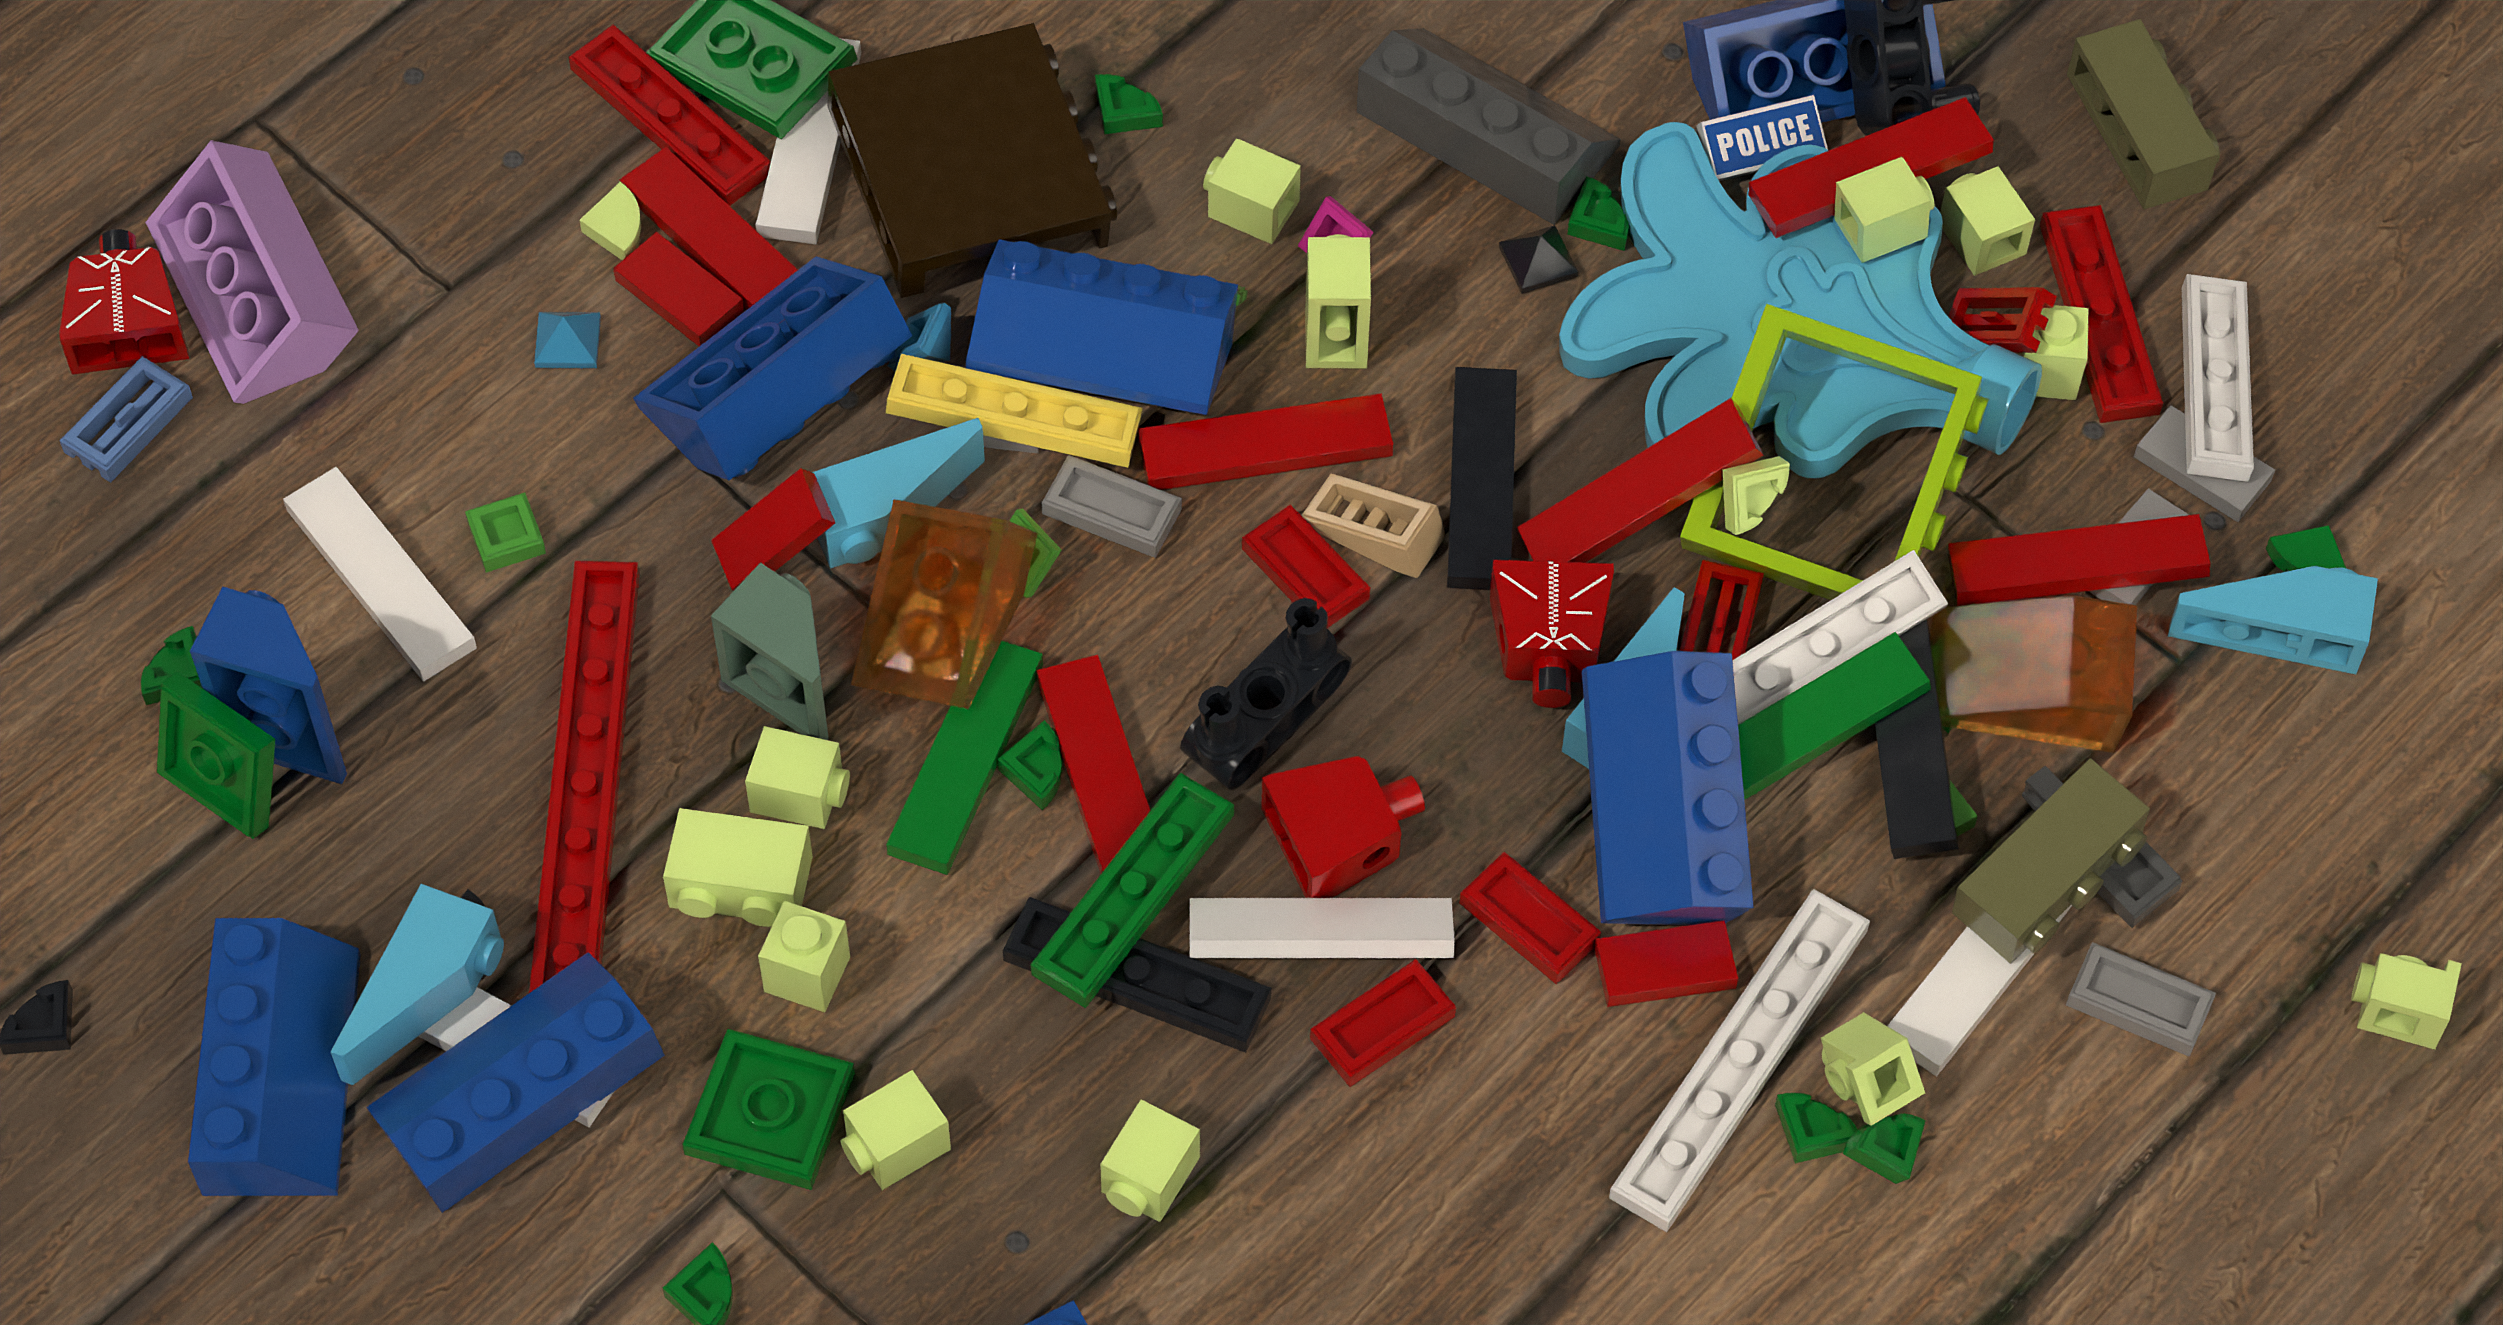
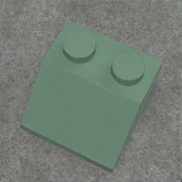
[711,562,829,740]

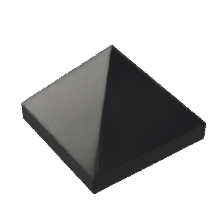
[1499,225,1578,294]

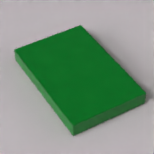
[646,0,858,140]

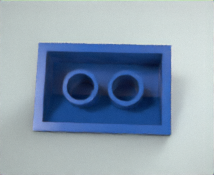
[190,586,347,784]

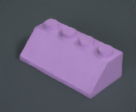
[145,140,359,404]

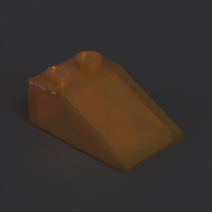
[851,499,1038,709]
[1931,596,2137,753]

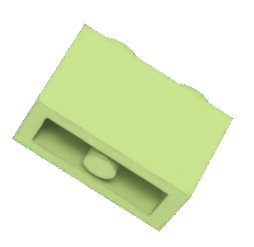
[1305,234,1371,368]
[663,808,813,927]

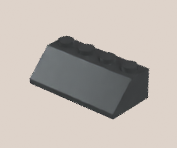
[1357,28,1621,225]

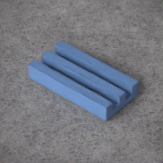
[60,356,193,483]

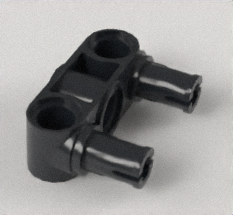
[1844,0,1980,136]
[1180,598,1352,790]

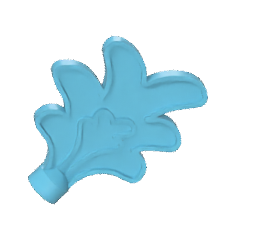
[1559,122,2042,478]

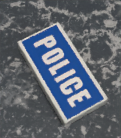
[1696,95,1828,181]

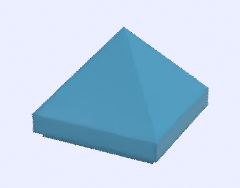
[888,303,951,371]
[534,312,601,368]

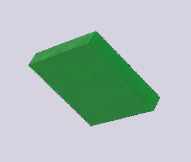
[157,671,275,839]
[682,1029,855,1190]

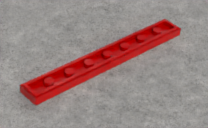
[529,561,640,993]

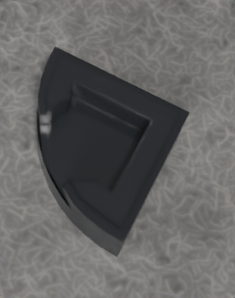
[0,980,73,1055]

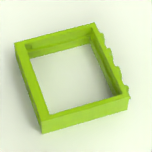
[1680,304,1989,600]

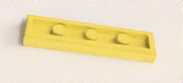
[886,354,1142,468]

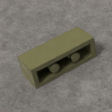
[2067,19,2220,209]
[1952,758,2150,964]

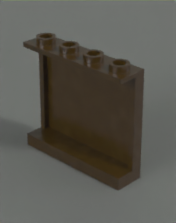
[827,23,1117,298]

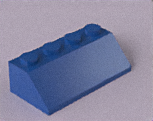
[1683,0,1946,123]
[966,239,1238,415]
[633,256,913,481]
[1582,651,1754,925]
[188,918,361,1196]
[366,952,665,1213]

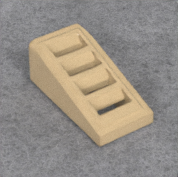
[1301,473,1445,578]

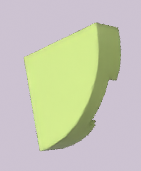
[580,182,641,260]
[1722,456,1790,535]

